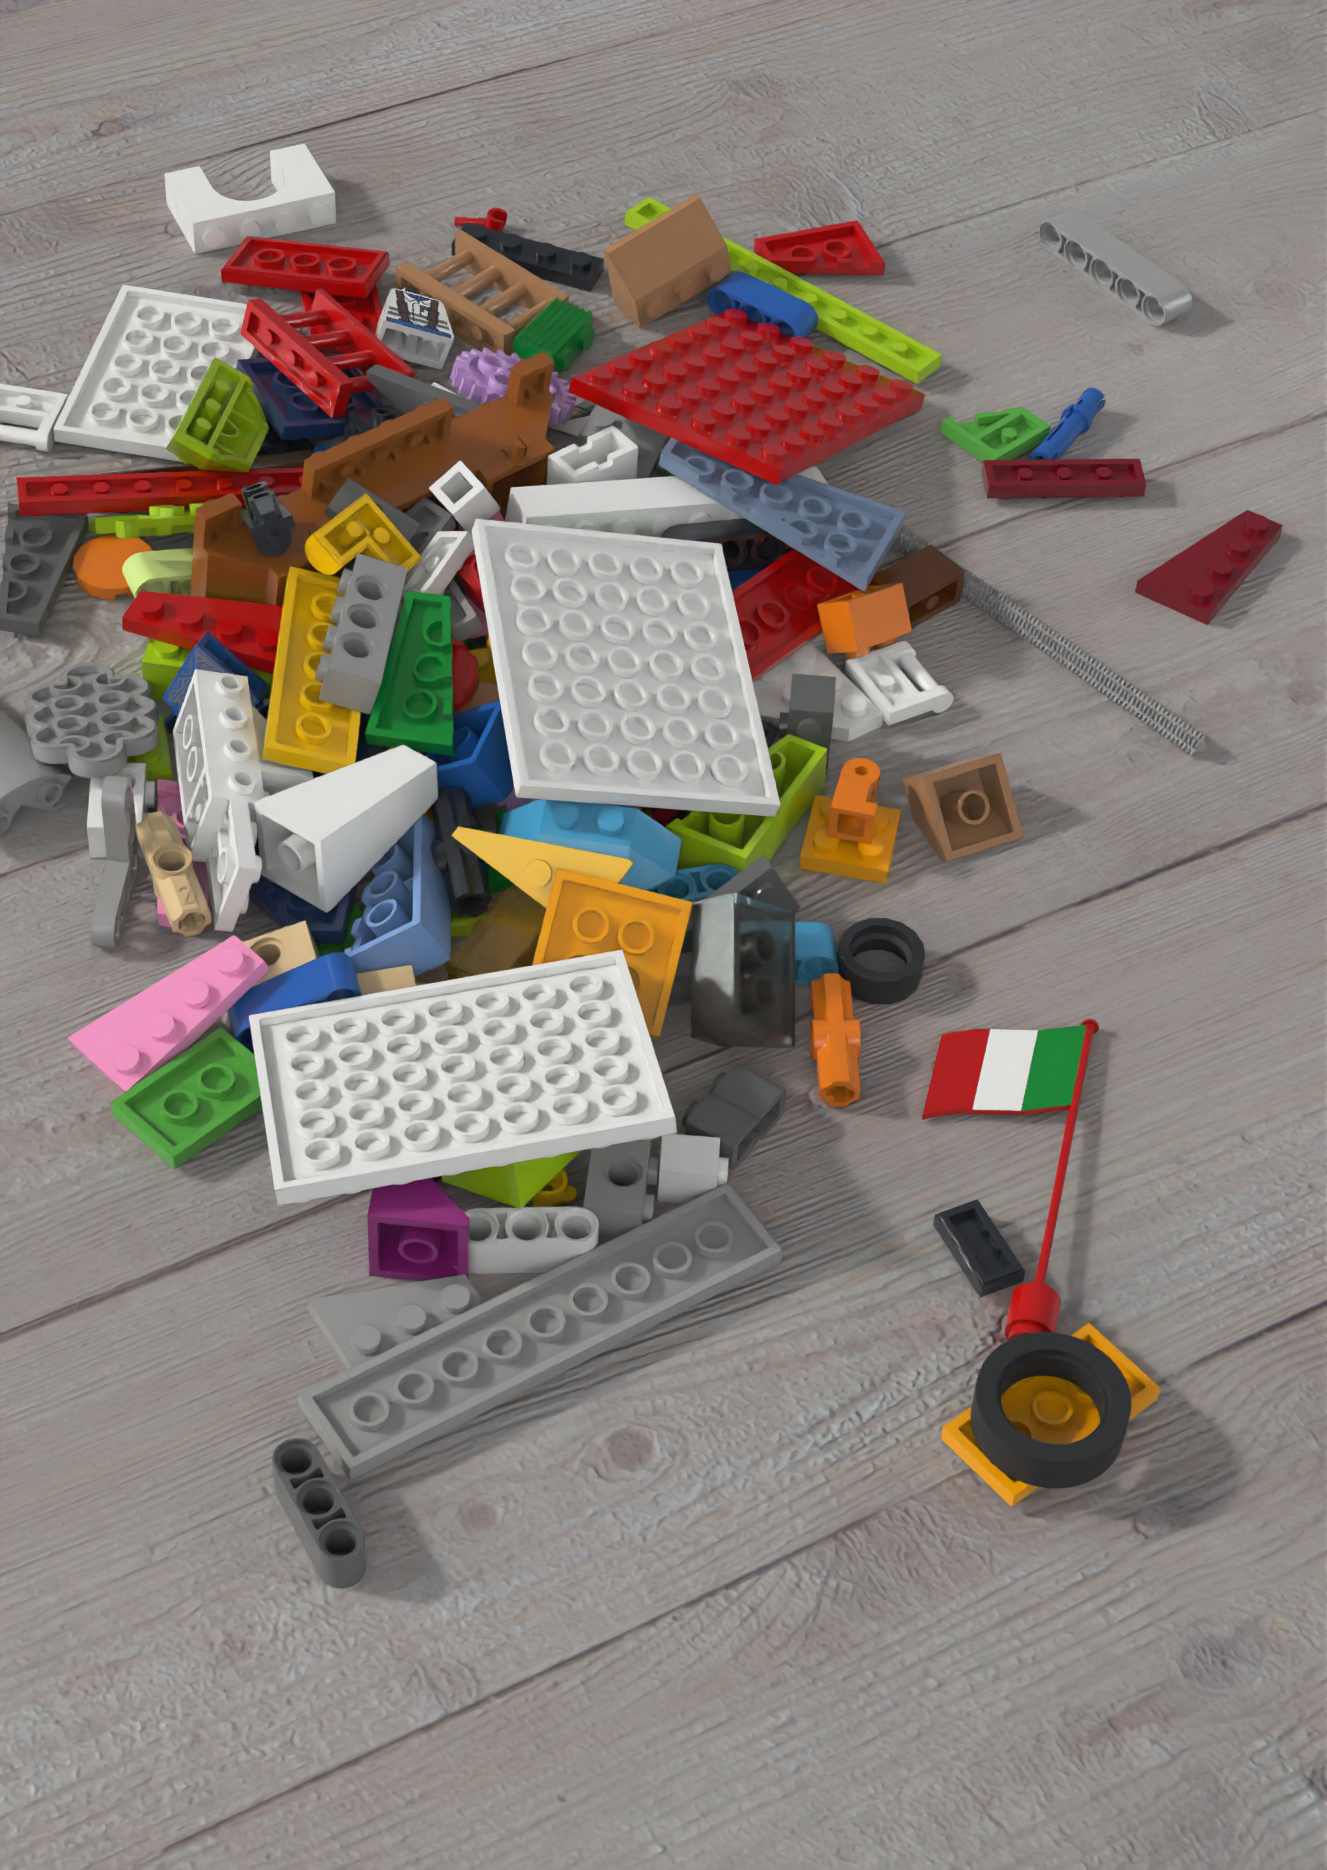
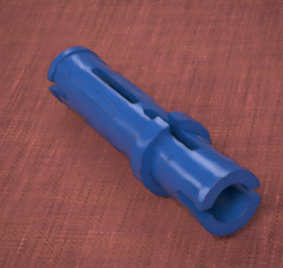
[1029,387,1106,460]

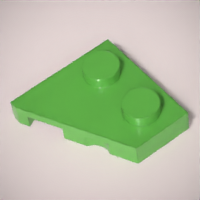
[940,407,1051,462]

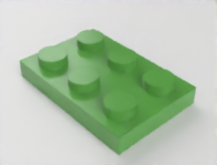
[110,1027,262,1169]

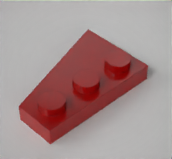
[754,220,885,275]

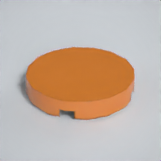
[73,534,153,600]

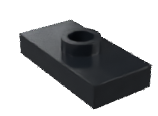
[933,1199,1025,1298]

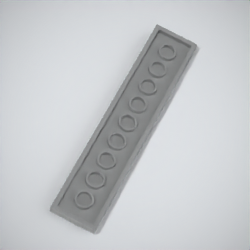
[298,1183,782,1481]

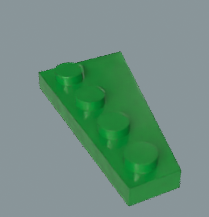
[365,591,455,756]

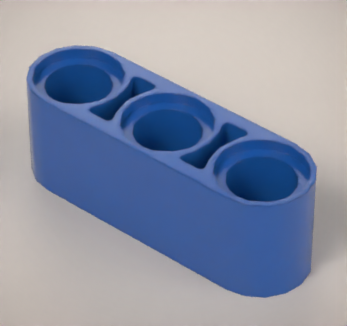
[707,271,818,338]
[227,953,362,1053]

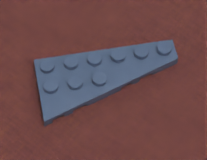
[659,437,906,592]

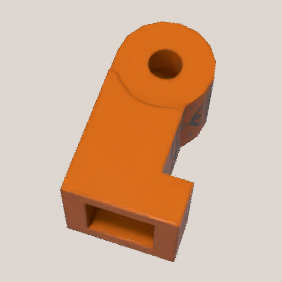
[827,758,880,845]

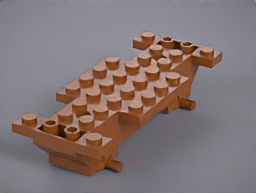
[190,352,555,606]

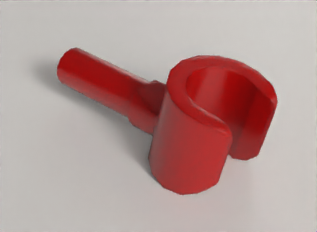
[454,208,507,232]

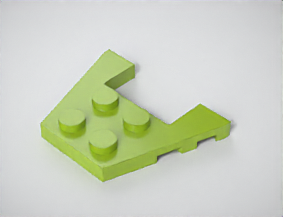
[88,503,204,539]

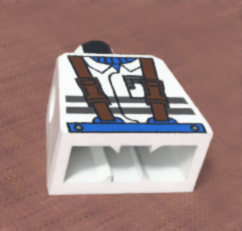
[375,287,454,370]

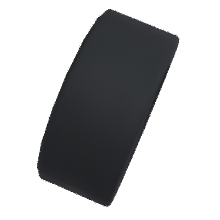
[837,918,925,1004]

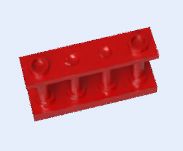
[240,289,415,418]

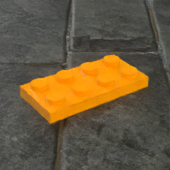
[941,1323,1161,1507]

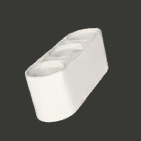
[464,1206,599,1274]

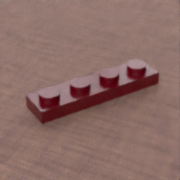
[982,458,1146,499]

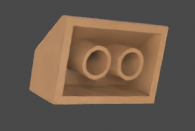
[604,194,731,329]

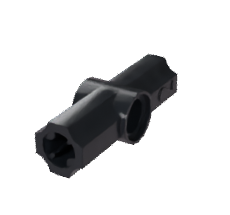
[431,787,492,917]

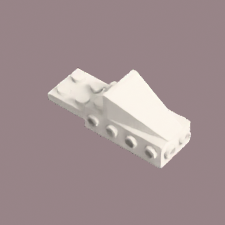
[173,669,314,932]

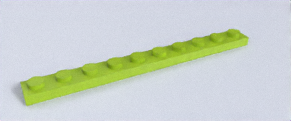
[625,197,942,384]

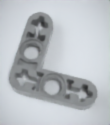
[91,775,139,948]

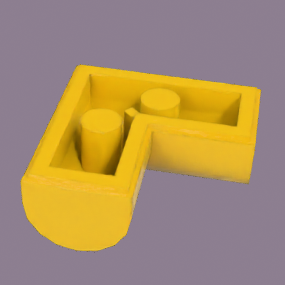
[305,493,423,575]

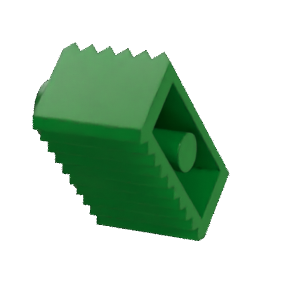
[513,297,595,377]

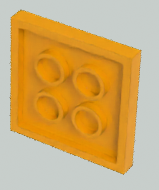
[532,868,693,1039]

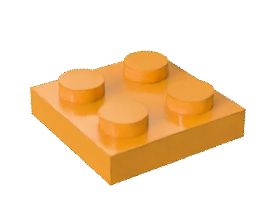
[799,795,901,884]

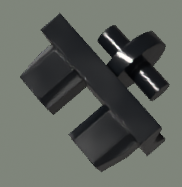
[241,481,296,557]

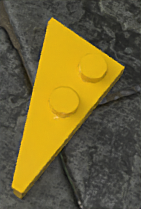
[452,826,635,909]

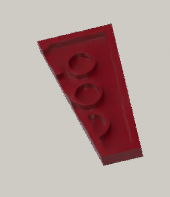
[1135,510,1283,625]

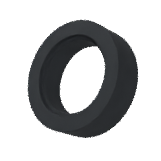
[970,1332,1131,1488]

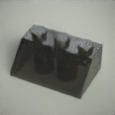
[691,893,795,1048]

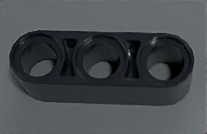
[661,518,786,571]

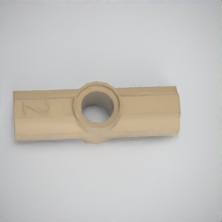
[135,811,212,937]

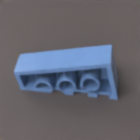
[344,813,451,977]

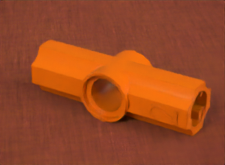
[809,973,861,1107]

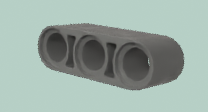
[272,1438,366,1589]

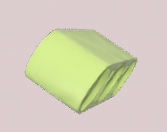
[122,548,193,598]

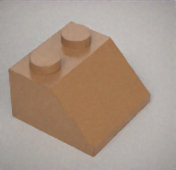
[902,753,1023,862]

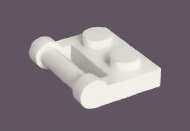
[0,384,68,452]
[845,641,954,726]

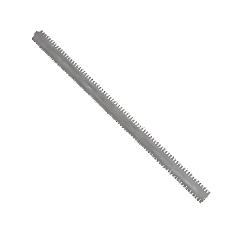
[891,526,1207,758]

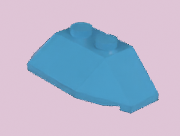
[499,799,682,892]

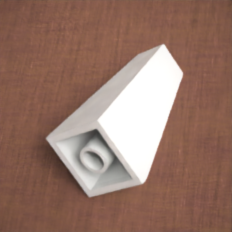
[255,745,438,913]

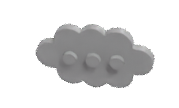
[25,663,159,778]

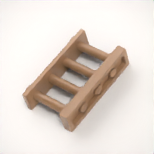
[396,229,569,356]

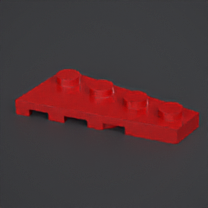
[122,591,283,674]

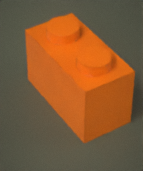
[817,583,912,659]

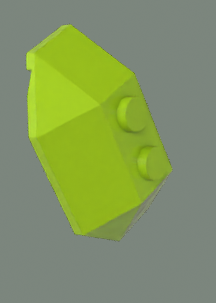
[166,357,269,472]

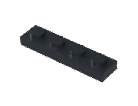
[452,223,604,292]

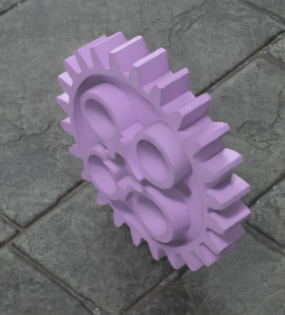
[450,348,577,427]

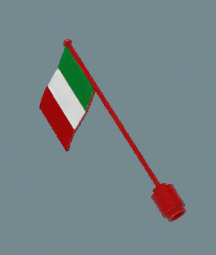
[922,1018,1099,1341]

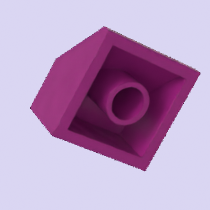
[367,1178,469,1281]

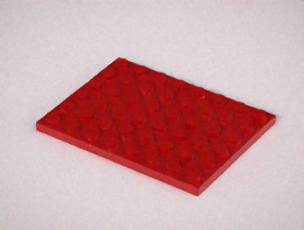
[569,309,925,485]

